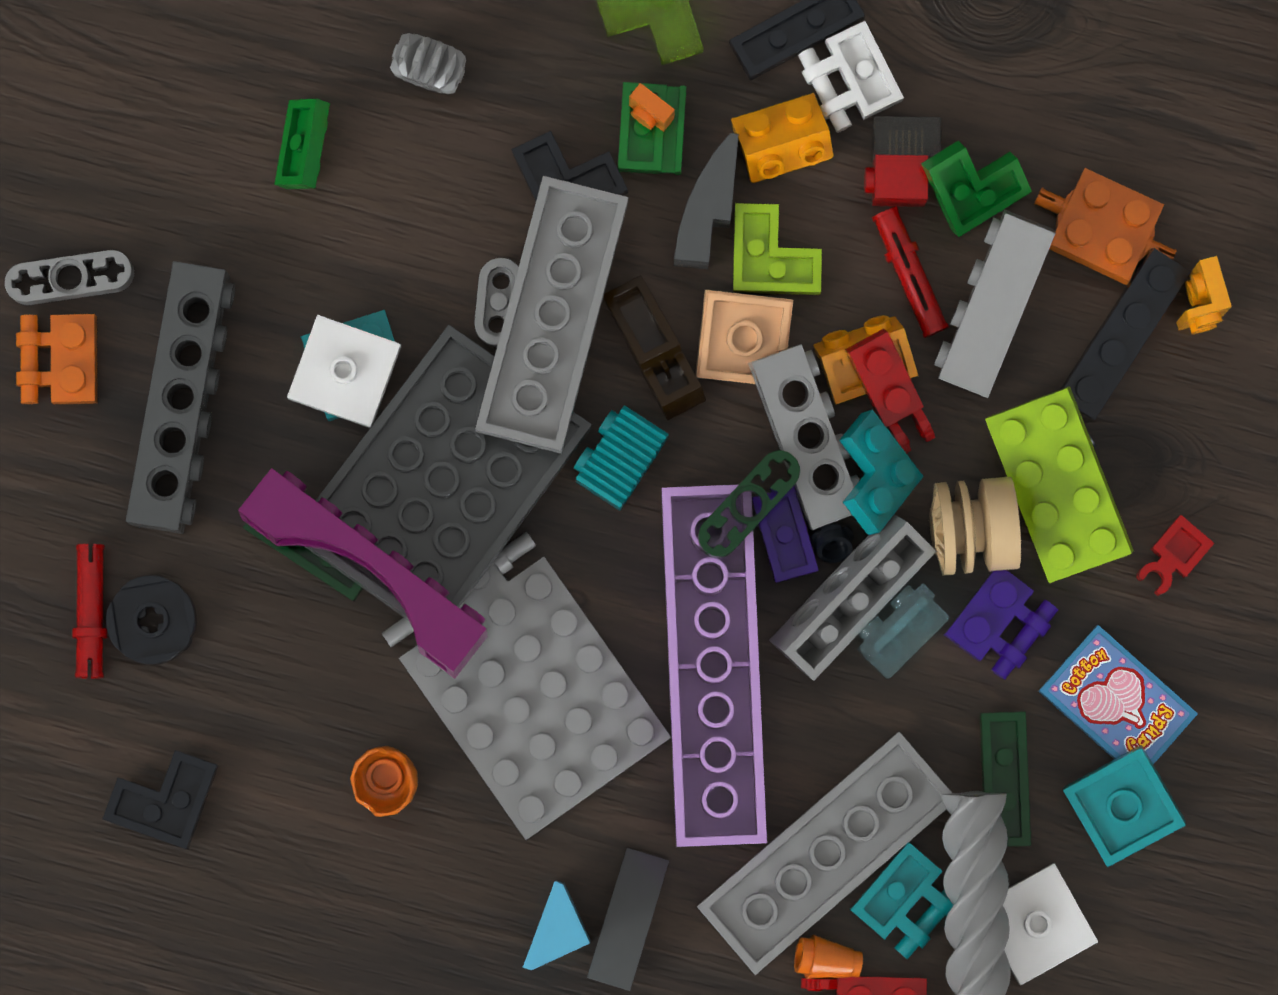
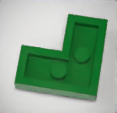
[921,141,1032,237]

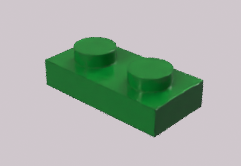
[274,99,330,189]

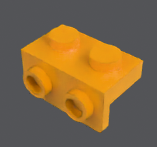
[731,93,834,183]

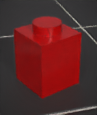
[864,155,928,207]

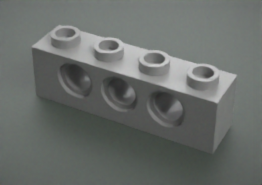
[748,344,860,530]
[769,514,936,681]

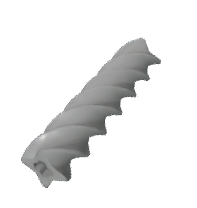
[941,791,1011,995]

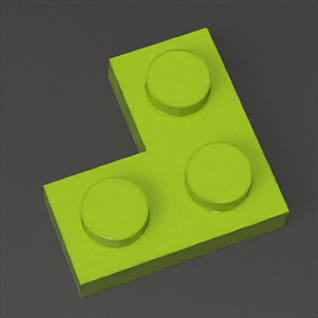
[733,203,822,295]

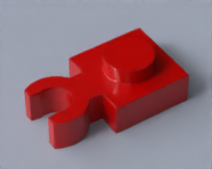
[1136,515,1215,596]

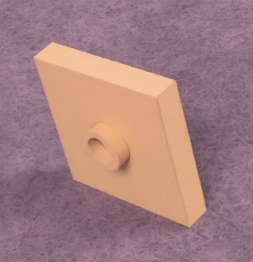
[695,290,793,384]

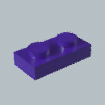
[752,487,819,584]

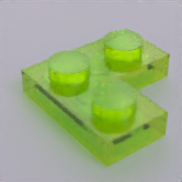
[596,0,704,65]

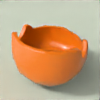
[350,746,418,817]

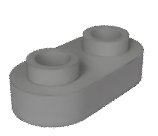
[475,258,518,347]

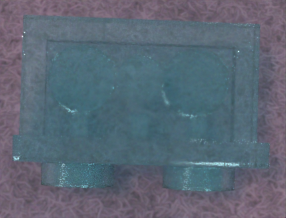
[857,583,949,679]

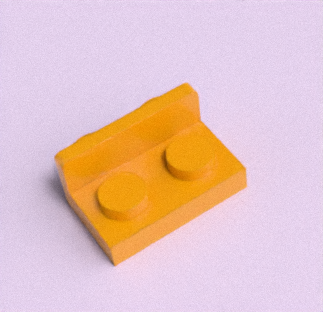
[1176,256,1232,334]
[813,315,918,404]

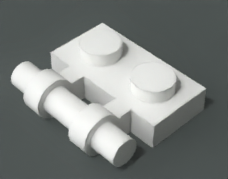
[798,21,904,133]

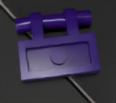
[944,570,1058,680]

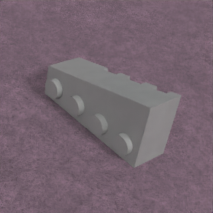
[934,209,1056,398]

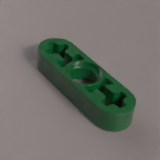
[698,450,800,558]

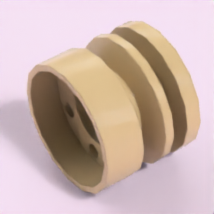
[929,477,1021,576]

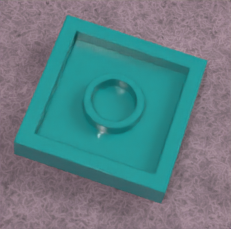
[1063,745,1186,867]

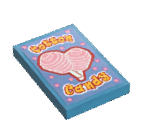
[1038,625,1198,764]

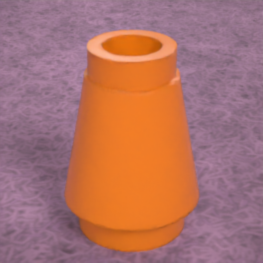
[794,935,863,979]

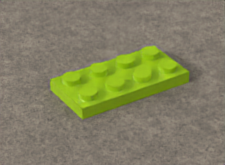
[985,386,1134,583]

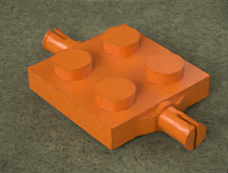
[1034,168,1177,285]

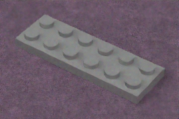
[475,176,629,454]
[696,732,952,975]

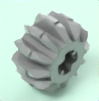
[390,33,466,94]

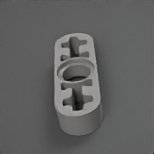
[5,250,134,305]

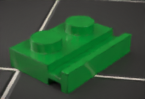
[618,82,686,175]

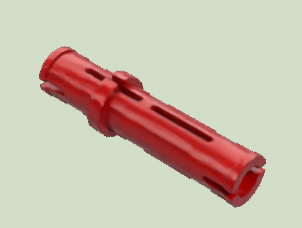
[872,206,949,338]
[72,544,107,679]

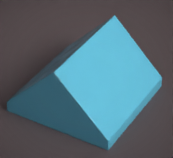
[523,880,591,970]

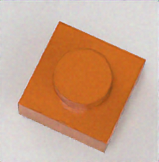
[629,83,675,132]

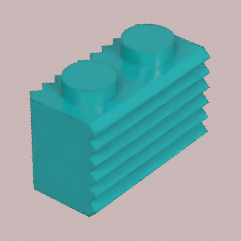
[573,405,669,511]

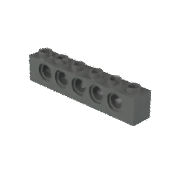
[125,261,235,534]

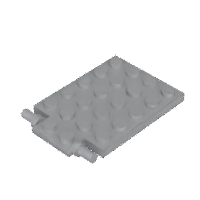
[381,532,672,840]

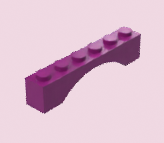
[238,468,488,679]

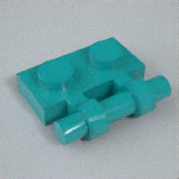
[850,842,953,960]

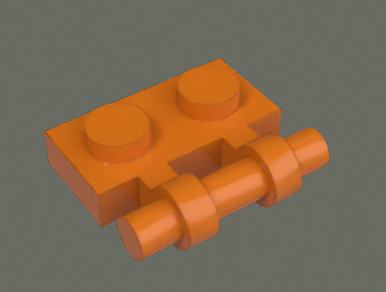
[16,314,98,404]

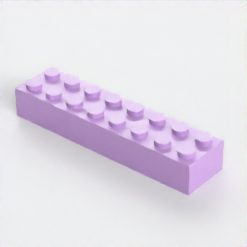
[661,485,767,847]

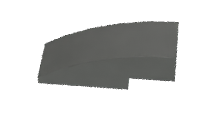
[673,133,739,269]
[587,848,669,991]

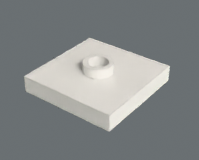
[287,315,401,428]
[1003,863,1098,985]

